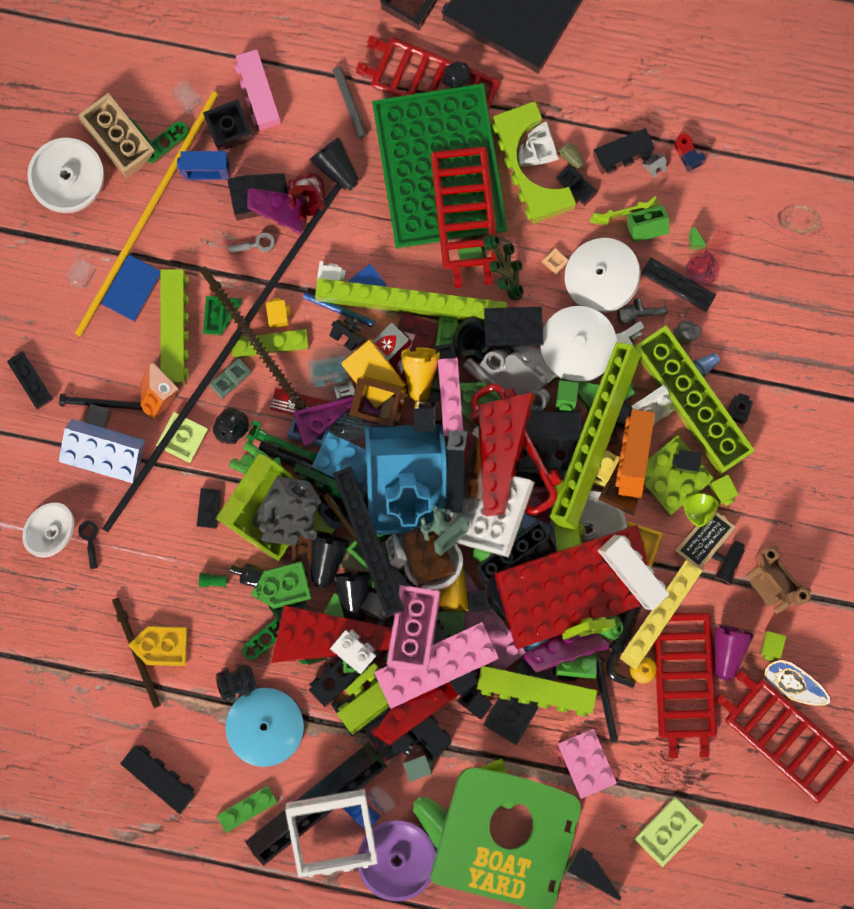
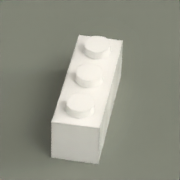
[386,534,407,569]

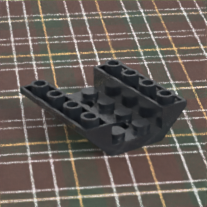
[514,410,581,487]
[476,521,555,618]

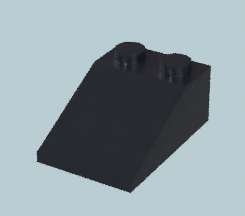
[227,173,288,221]
[565,847,622,901]

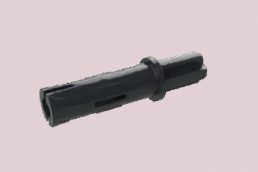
[258,441,313,470]

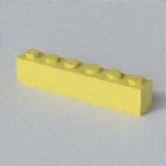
[620,560,702,669]

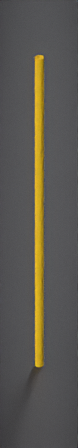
[74,91,219,337]

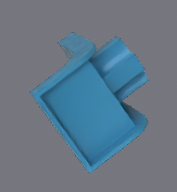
[365,424,447,535]

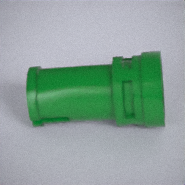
[199,572,227,588]

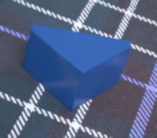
[349,264,387,287]

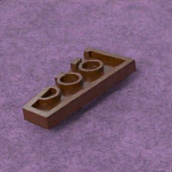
[599,445,651,516]

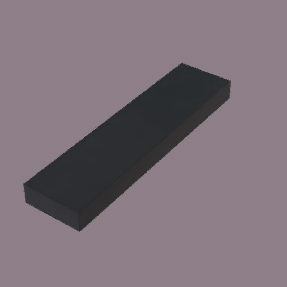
[641,258,716,312]

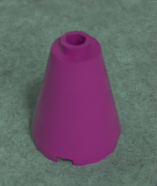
[715,625,754,681]

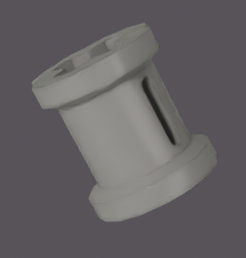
[333,381,355,400]

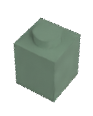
[403,755,434,782]

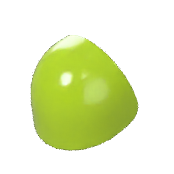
[684,493,718,527]

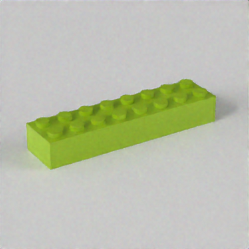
[635,325,755,475]

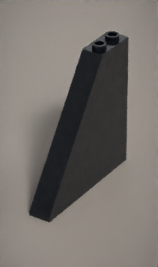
[441,0,583,74]

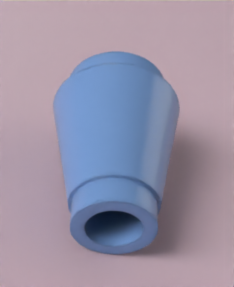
[693,353,720,377]

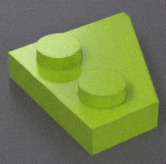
[562,617,616,640]

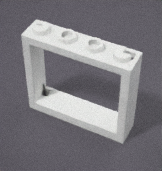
[286,789,377,878]

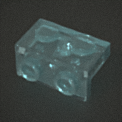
[308,356,349,387]

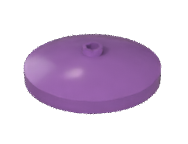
[358,820,436,901]

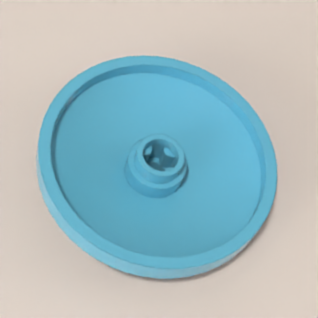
[226,688,304,767]

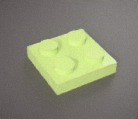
[156,412,208,464]

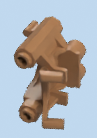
[746,546,812,615]

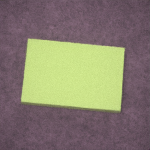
[634,797,703,867]

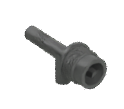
[617,298,667,323]

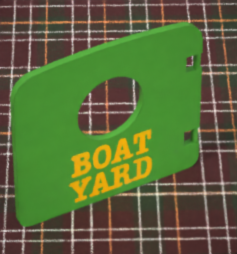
[430,767,581,909]

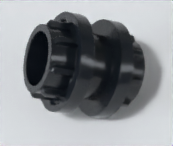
[216,663,256,701]

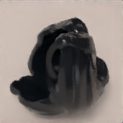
[212,408,249,444]

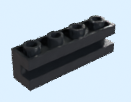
[120,745,197,814]

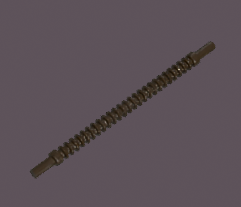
[199,266,307,411]

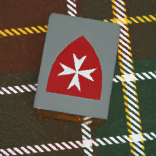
[373,323,408,363]

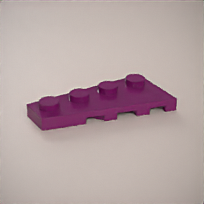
[524,633,609,672]

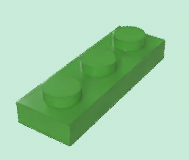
[217,786,278,833]

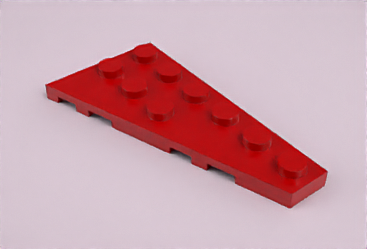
[271,606,393,664]

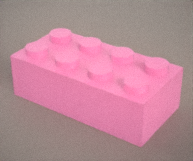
[387,585,441,673]

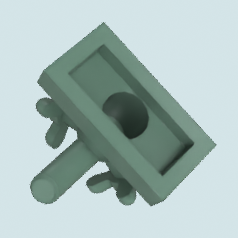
[420,506,468,556]

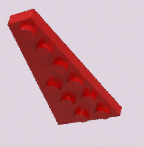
[479,393,535,517]
[374,668,480,746]

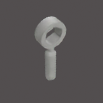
[228,233,275,254]

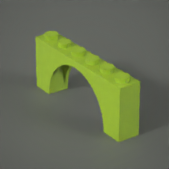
[491,101,576,224]

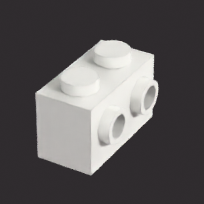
[330,629,377,674]

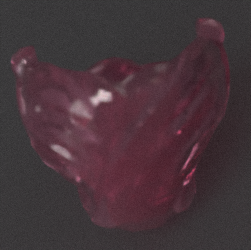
[685,250,719,284]

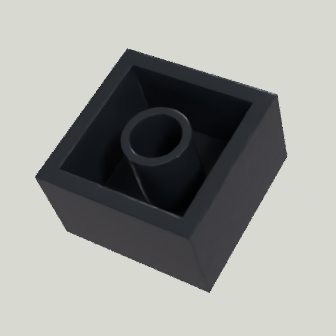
[203,99,253,151]

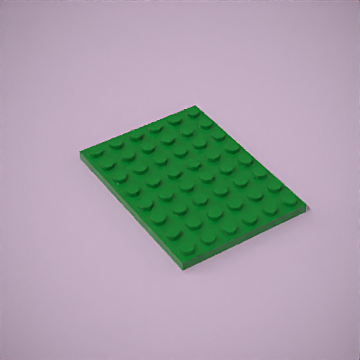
[372,83,508,249]

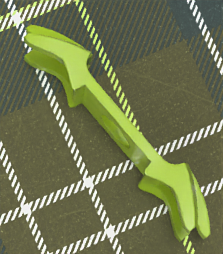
[589,196,660,225]

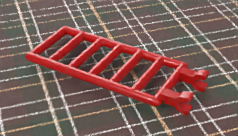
[356,35,500,111]
[431,147,498,288]
[654,612,717,758]
[715,671,854,803]

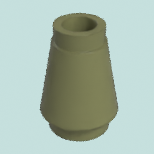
[558,141,585,169]

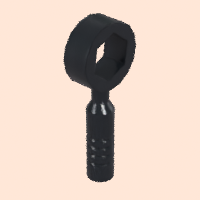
[78,521,98,569]

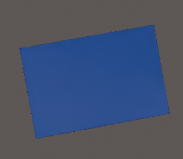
[101,255,161,322]

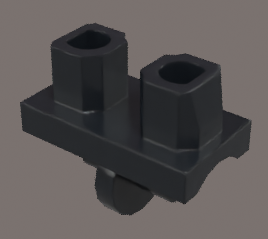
[329,317,366,351]

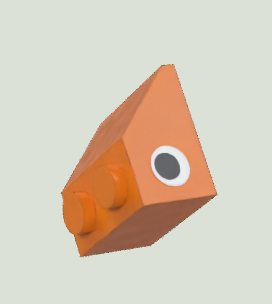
[140,362,179,419]

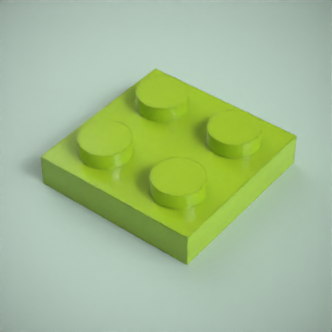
[345,663,379,696]

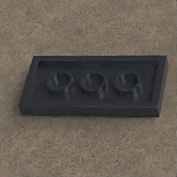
[483,658,556,745]

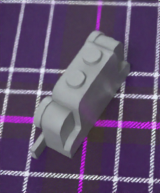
[463,348,550,411]

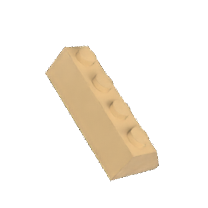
[78,93,155,179]

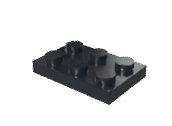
[484,307,543,348]

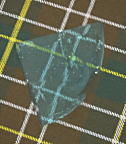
[329,410,365,442]

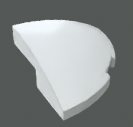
[519,122,559,167]

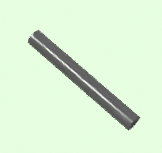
[333,67,367,139]

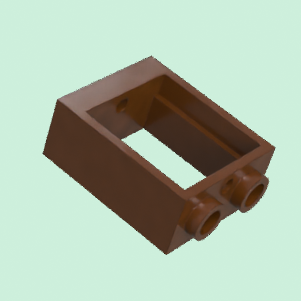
[349,376,408,427]

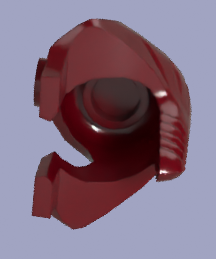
[288,172,325,222]

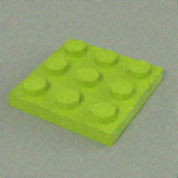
[644,435,714,516]

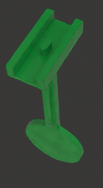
[245,420,335,480]

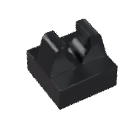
[467,590,490,612]

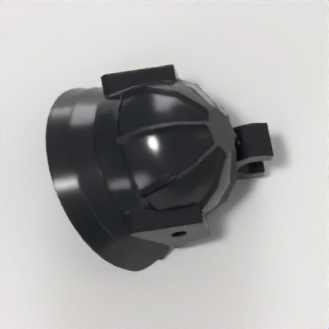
[452,317,501,361]

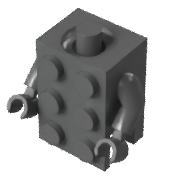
[252,476,321,546]

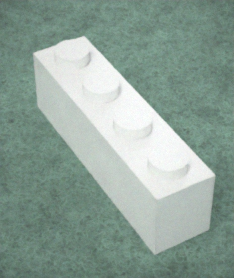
[598,535,669,610]

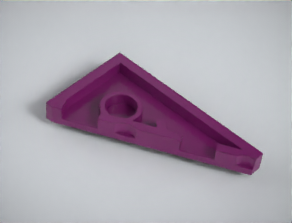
[293,397,353,448]

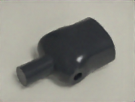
[230,563,266,588]

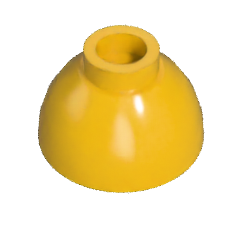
[630,657,657,684]

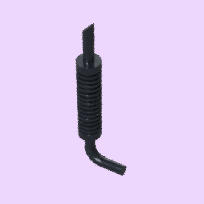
[606,606,641,688]

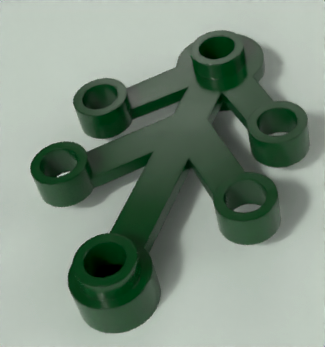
[483,234,524,301]

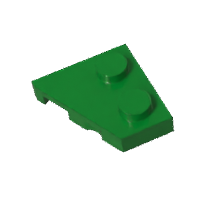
[203,296,243,336]

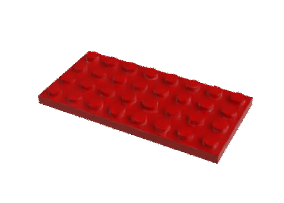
[494,525,649,649]

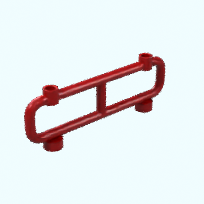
[470,384,563,515]

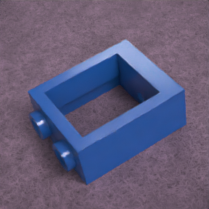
[177,151,230,180]

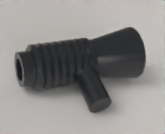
[712,541,745,586]

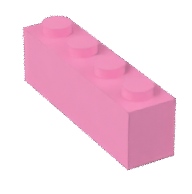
[234,49,281,131]
[438,358,463,440]

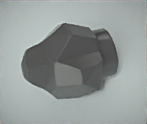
[673,321,702,344]

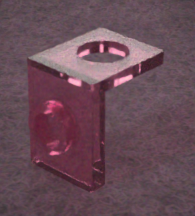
[529,489,551,518]

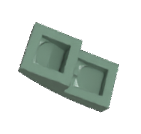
[209,359,252,400]

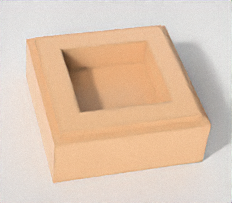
[542,248,569,275]

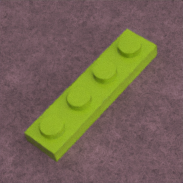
[232,329,309,358]

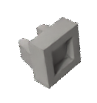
[641,153,667,177]

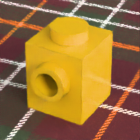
[266,298,291,328]

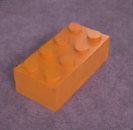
[616,409,655,498]

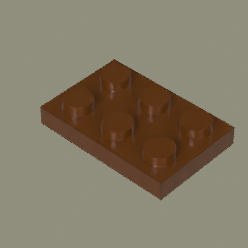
[400,523,456,587]

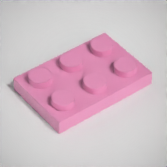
[558,729,617,799]

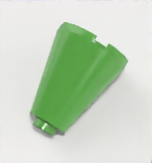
[413,797,448,849]

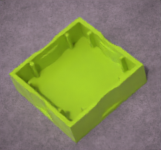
[216,453,320,561]

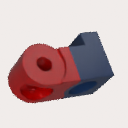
[675,133,706,172]

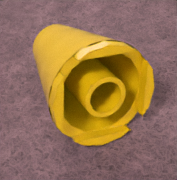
[401,347,440,402]
[435,565,469,612]

